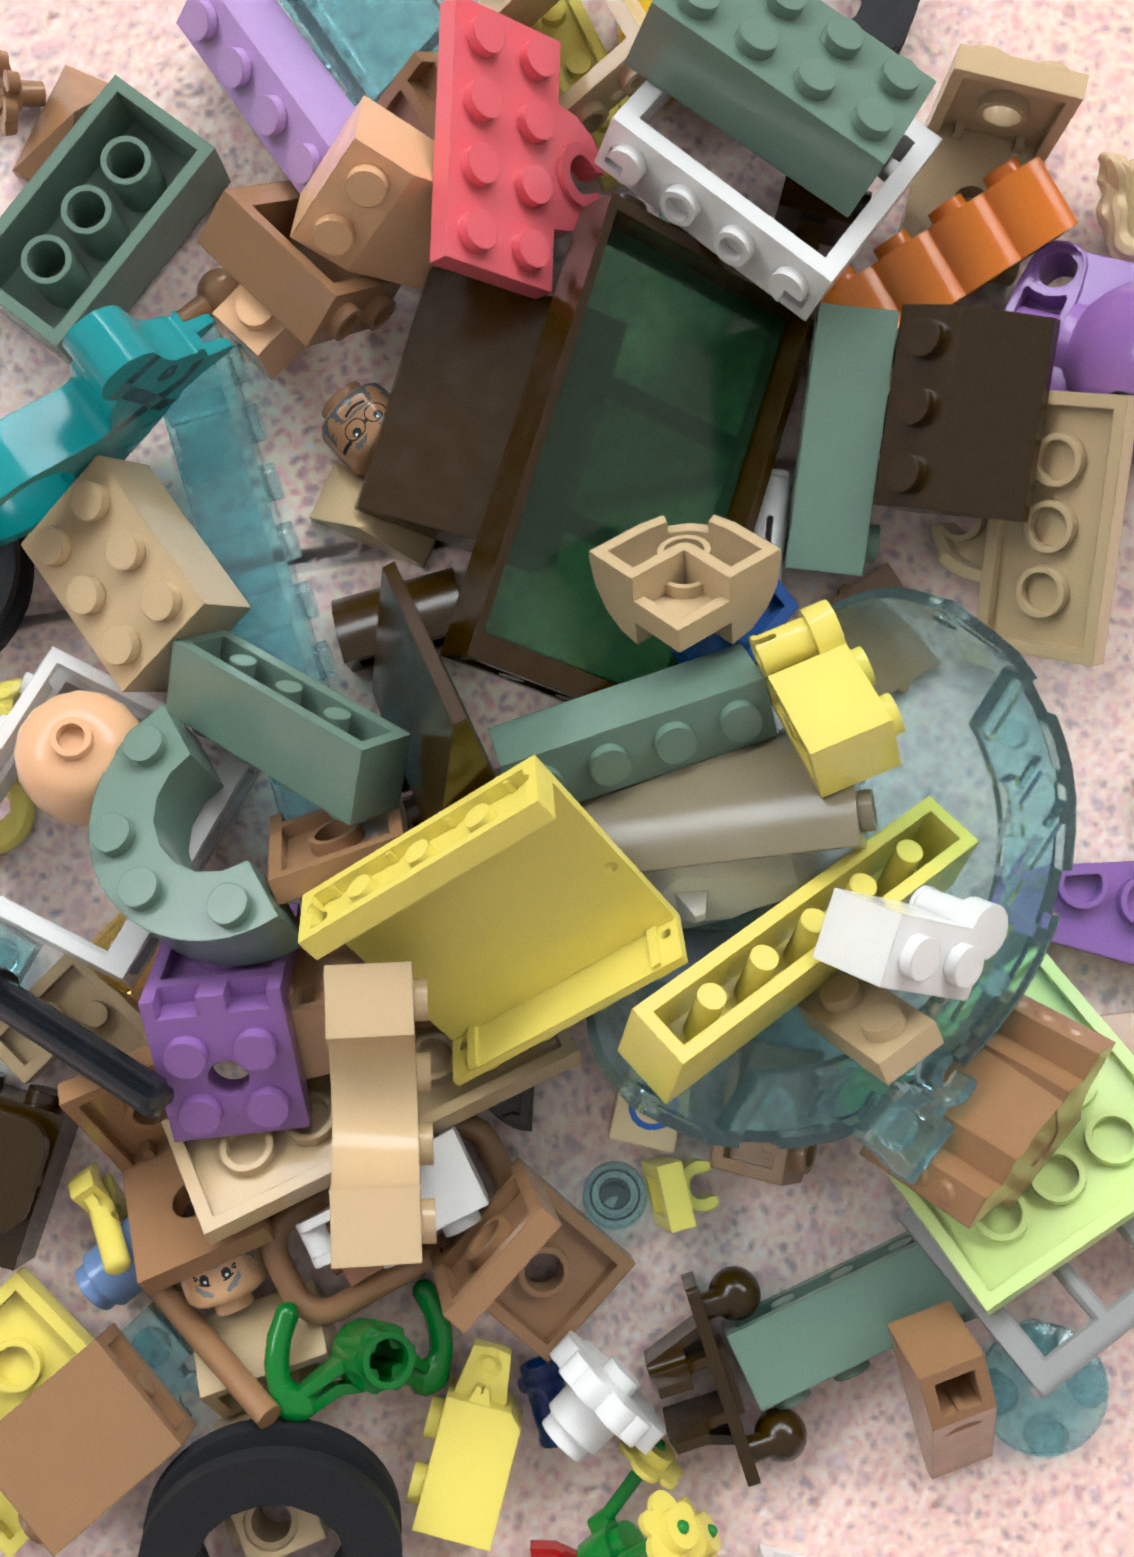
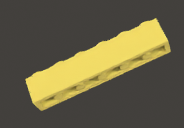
[617,795,979,1104]

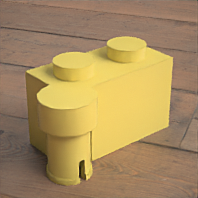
[749,599,905,798]

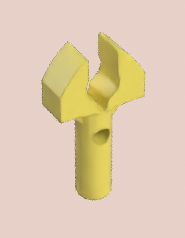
[68,1162,131,1275]

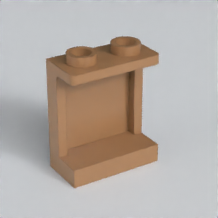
[0,1323,197,1557]

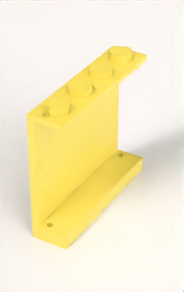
[298,754,688,1086]

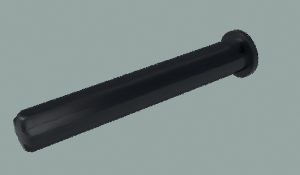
[0,967,174,1118]

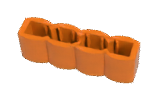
[820,156,1078,328]

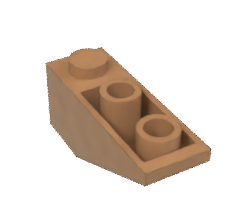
[887,1300,997,1480]

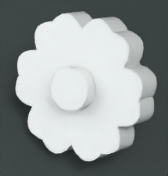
[542,1330,666,1463]

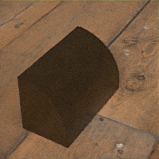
[331,567,459,672]

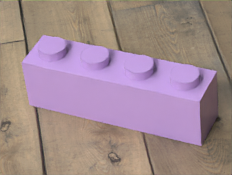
[176,0,355,194]

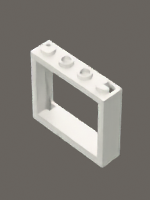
[594,80,943,321]
[0,646,261,989]

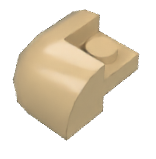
[589,515,781,653]

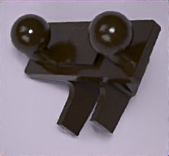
[644,1266,807,1487]

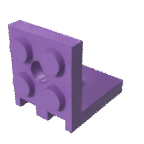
[138,904,313,1142]

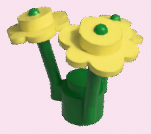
[577,1438,721,1557]

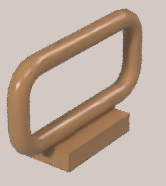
[260,1115,513,1325]

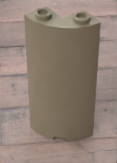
[494,728,878,872]

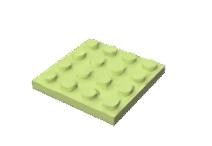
[827,945,1134,1316]

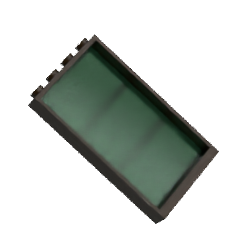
[440,192,818,702]

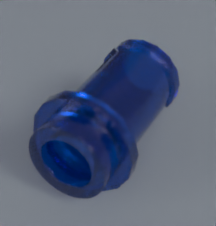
[517,1356,565,1449]

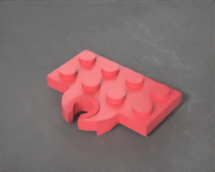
[429,0,605,300]

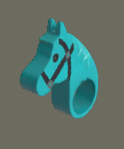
[0,305,234,546]

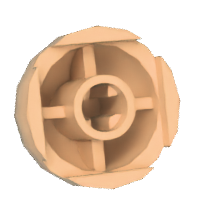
[13,690,140,827]

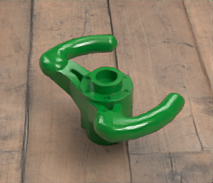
[264,1279,453,1422]

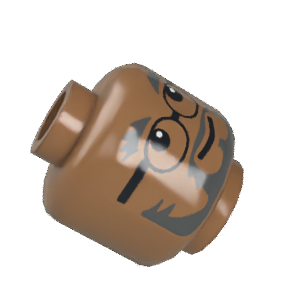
[322,381,390,476]

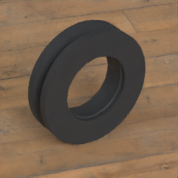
[138,1416,402,1557]

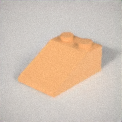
[290,95,453,290]

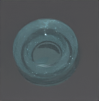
[583,1161,648,1230]

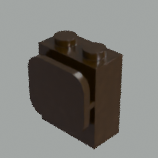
[0,1071,79,1271]

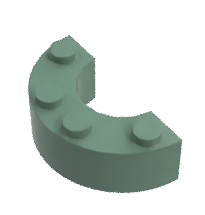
[89,705,301,966]

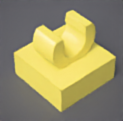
[641,1154,719,1233]

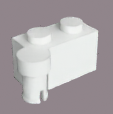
[812,885,1008,1001]

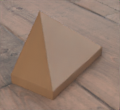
[12,64,108,182]

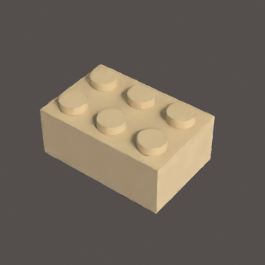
[21,455,252,692]

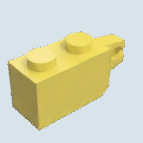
[405,1338,523,1551]

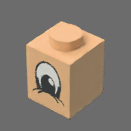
[212,284,305,380]

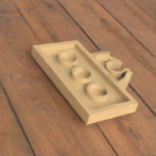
[930,390,1134,667]

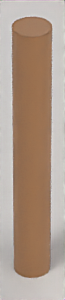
[146,1285,281,1429]

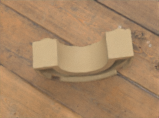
[324,961,437,1269]

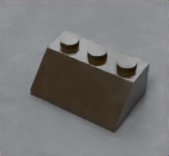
[873,304,1061,523]

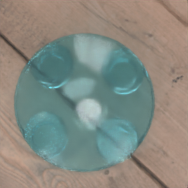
[985,1318,1109,1457]

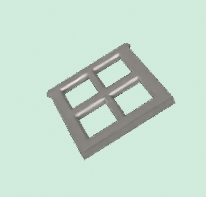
[898,1207,1134,1399]

